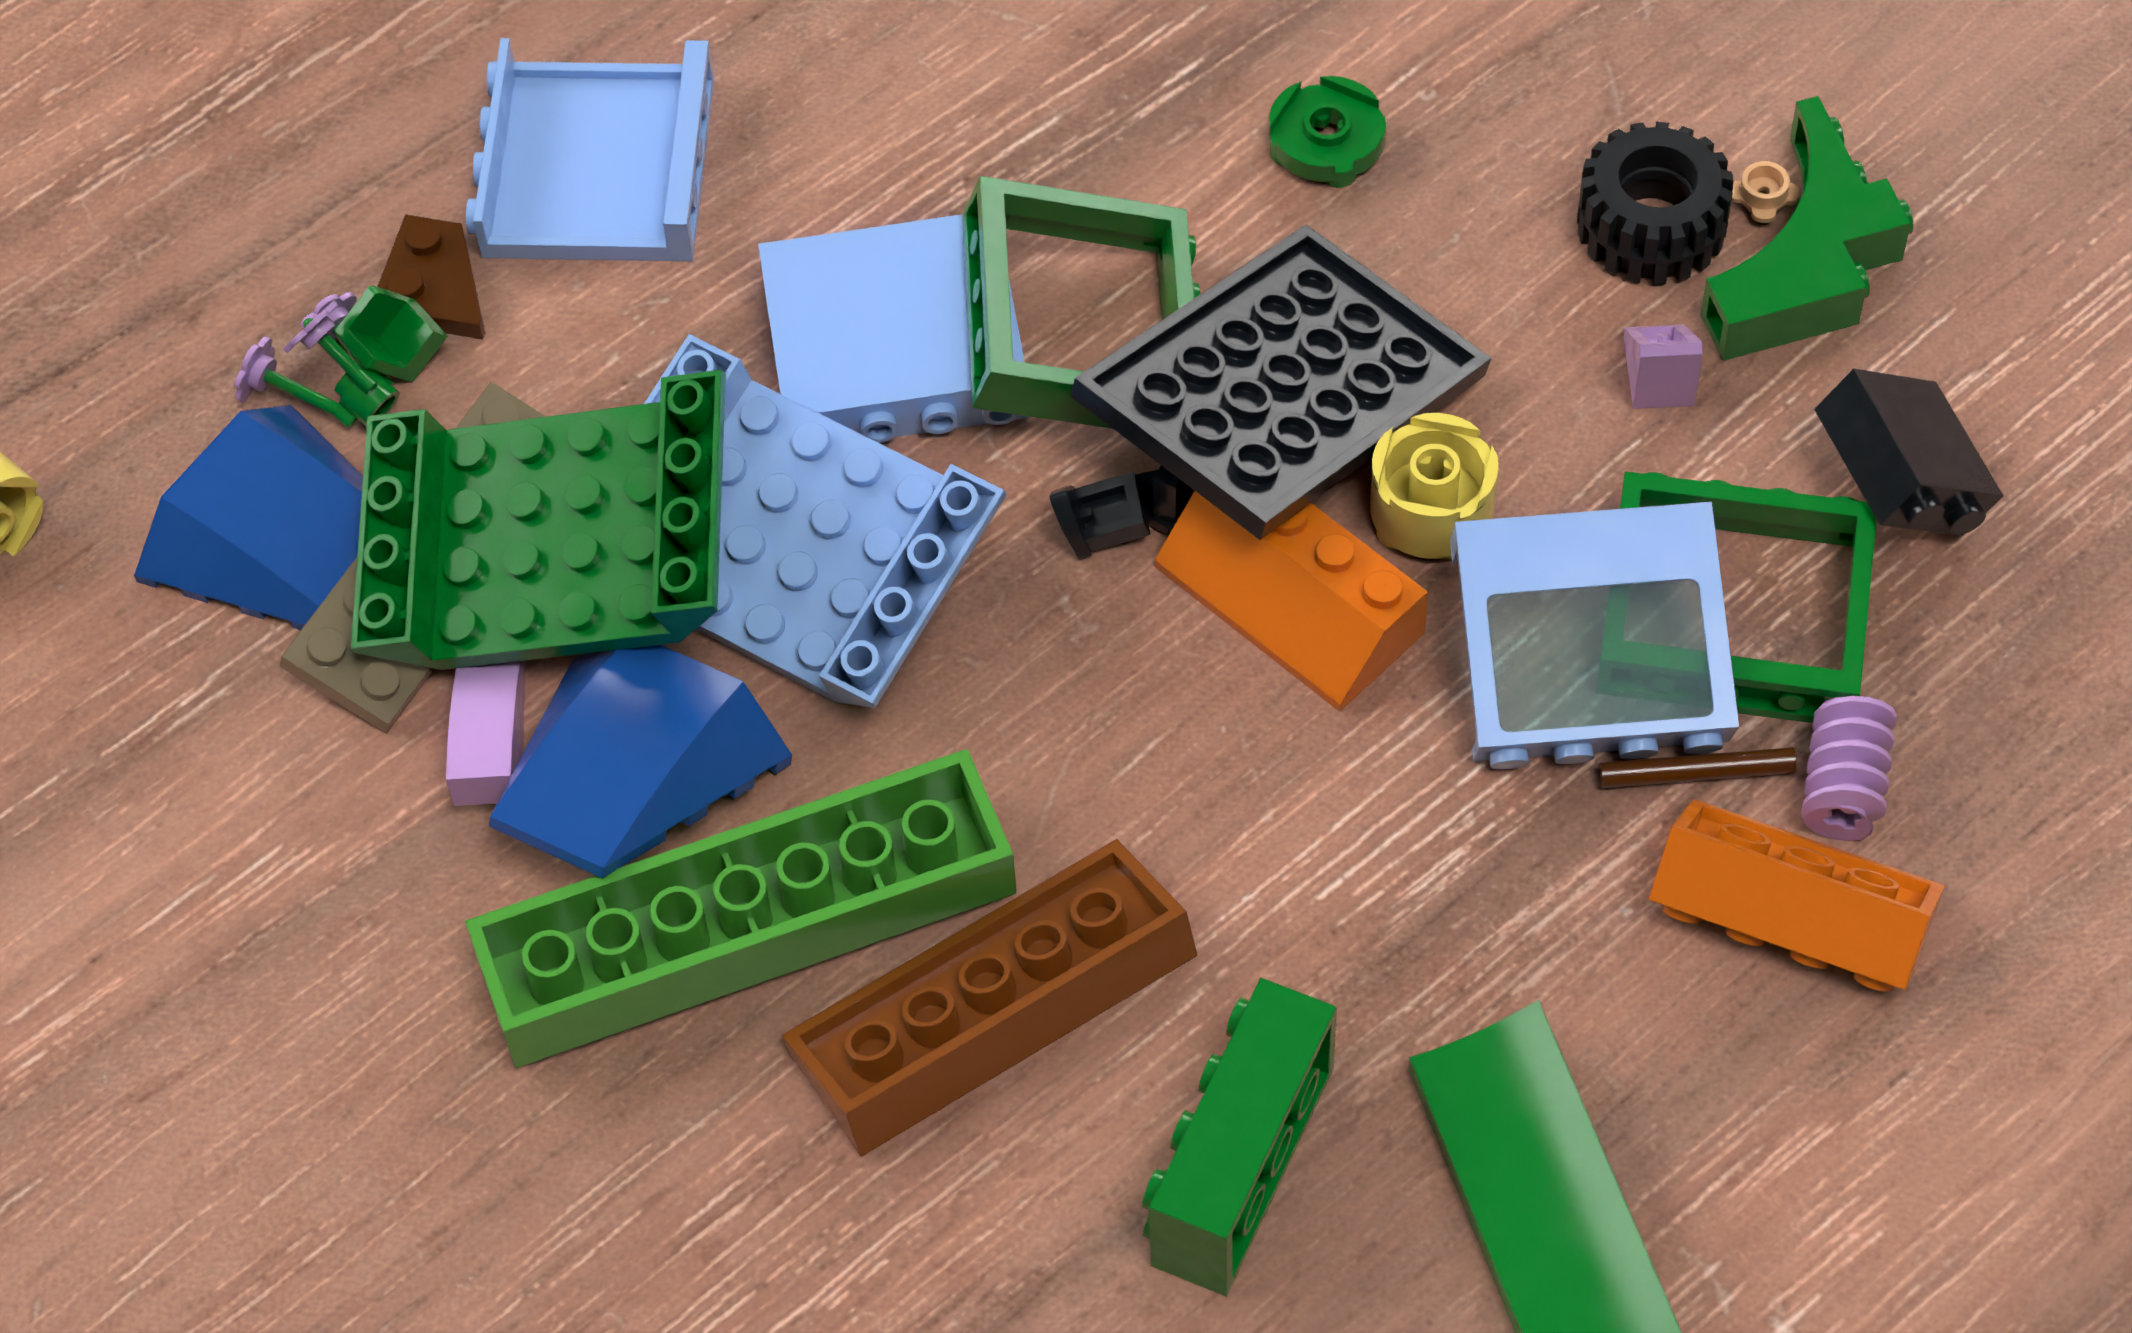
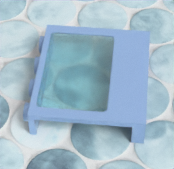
[1450,502,1739,769]

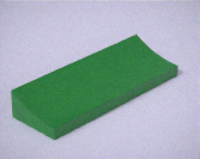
[1408,1000,1682,1333]

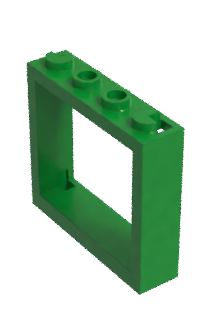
[963,176,1200,429]
[1595,471,1877,723]

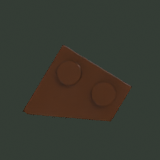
[377,214,486,340]

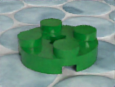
[1269,76,1386,188]

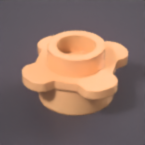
[1732,161,1800,223]

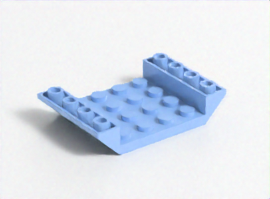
[644,334,1006,708]

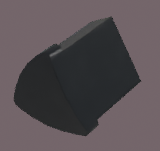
[1136,465,1194,536]
[1049,471,1151,559]

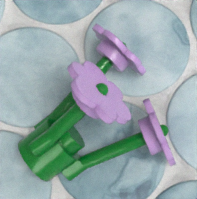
[234,292,400,429]

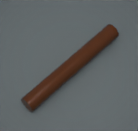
[1598,747,1796,789]

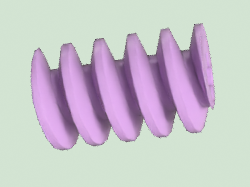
[1801,696,1897,841]

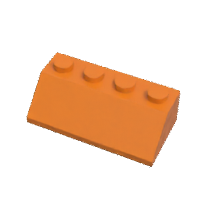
[1155,491,1428,712]
[1648,799,1945,991]

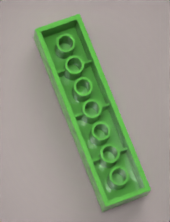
[465,749,1017,1069]

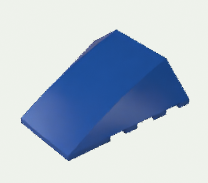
[134,405,363,630]
[489,645,792,878]

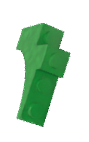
[1701,96,1914,361]

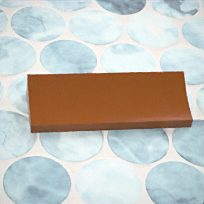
[782,839,1198,1157]

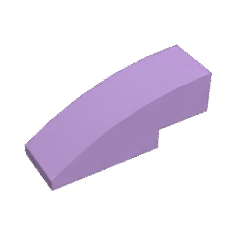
[446,660,526,806]

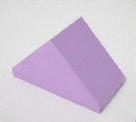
[1624,324,1702,409]

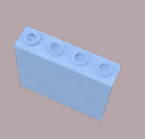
[466,38,714,261]
[758,214,1030,443]

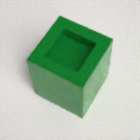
[335,285,448,382]

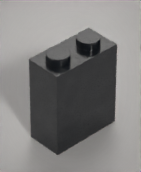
[1814,368,2004,536]

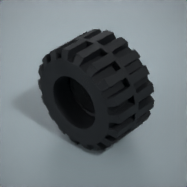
[1577,122,1734,285]

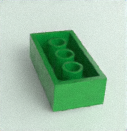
[1142,977,1337,1297]

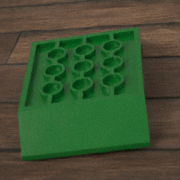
[351,370,726,670]

